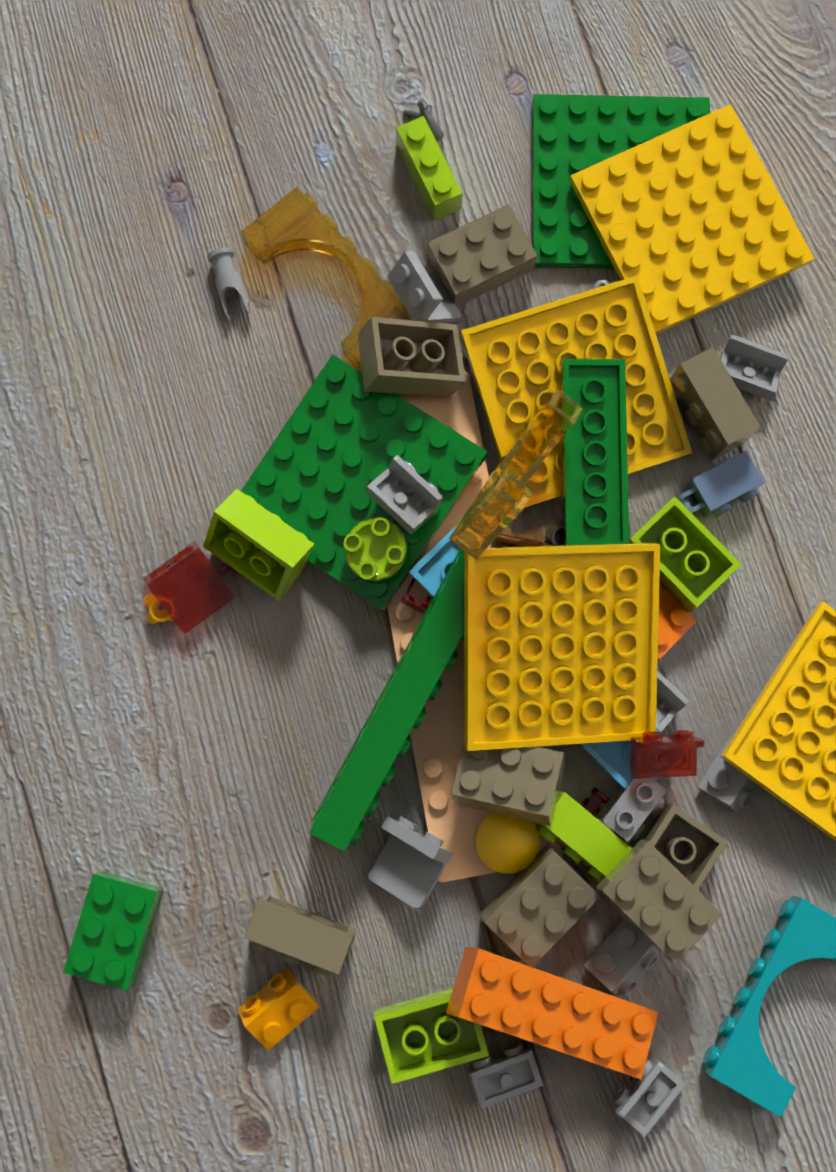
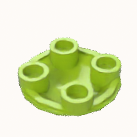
[343,517,407,581]

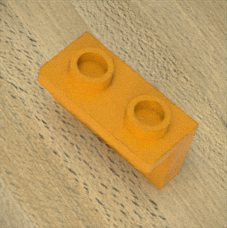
[238,967,319,1051]

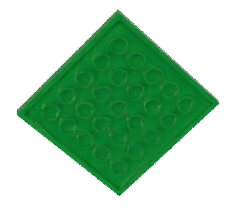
[532,94,710,269]
[241,354,488,611]

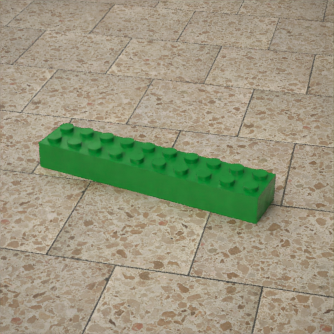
[309,538,487,852]

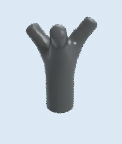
[403,100,444,141]

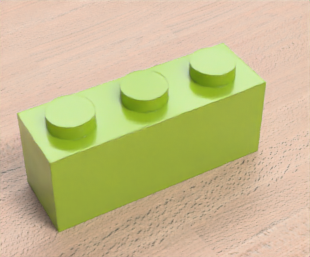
[396,116,463,221]
[535,792,632,883]

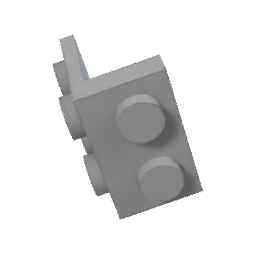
[387,251,461,323]
[369,816,452,909]

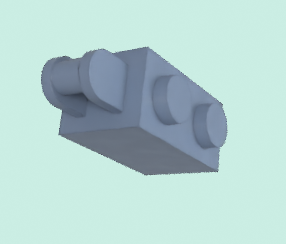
[676,451,765,517]

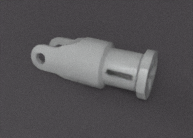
[207,247,250,321]

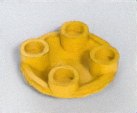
[475,813,540,874]

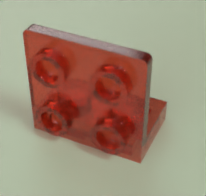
[144,541,235,633]

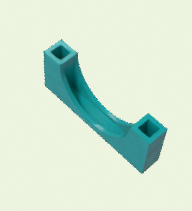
[703,895,836,1117]

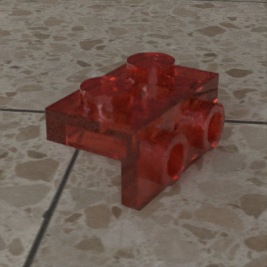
[630,730,705,779]

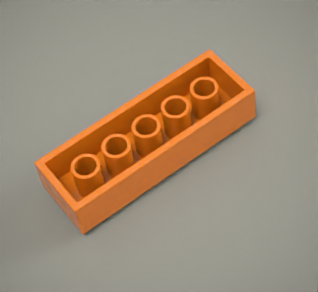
[446,947,658,1080]

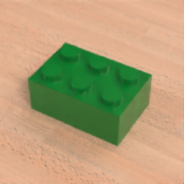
[63,871,163,991]

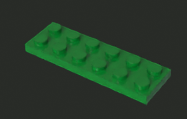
[561,359,629,546]

